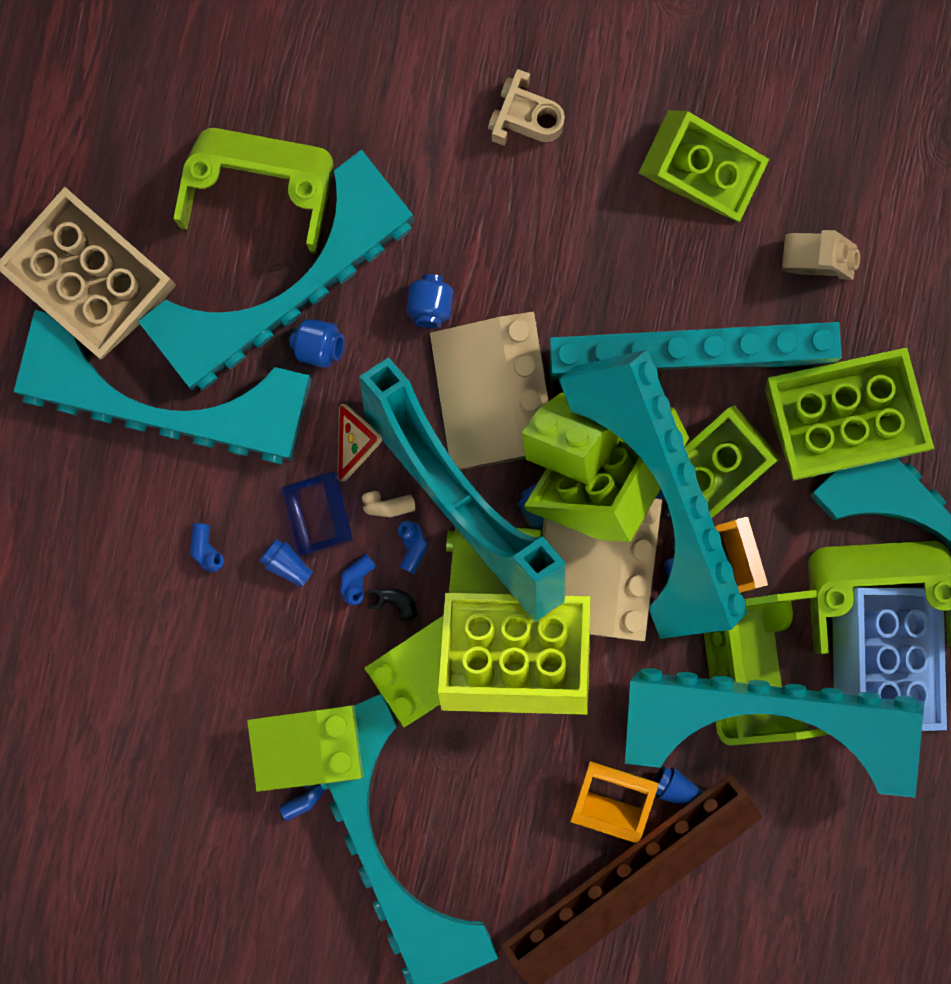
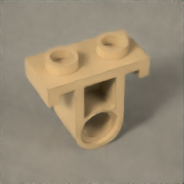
[488,69,565,146]
[781,230,860,280]

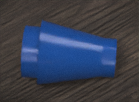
[259,538,313,588]
[653,766,705,806]

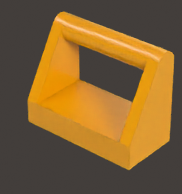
[715,517,768,593]
[570,761,659,843]

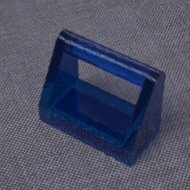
[282,471,354,556]

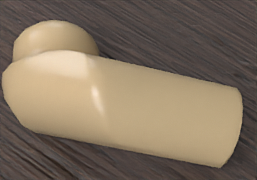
[362,491,415,518]

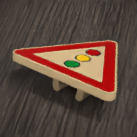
[338,404,382,481]

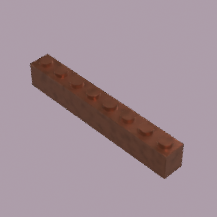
[500,773,763,984]

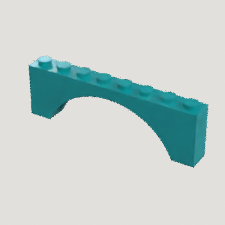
[138,149,414,392]
[14,310,312,465]
[548,322,842,384]
[559,350,747,639]
[359,357,566,622]
[809,458,951,549]
[625,668,925,798]
[321,694,498,984]

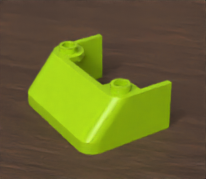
[173,128,334,255]
[808,541,951,654]
[704,590,830,745]

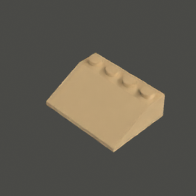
[0,187,176,359]
[430,311,548,470]
[542,498,662,641]

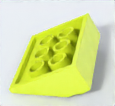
[438,593,591,715]

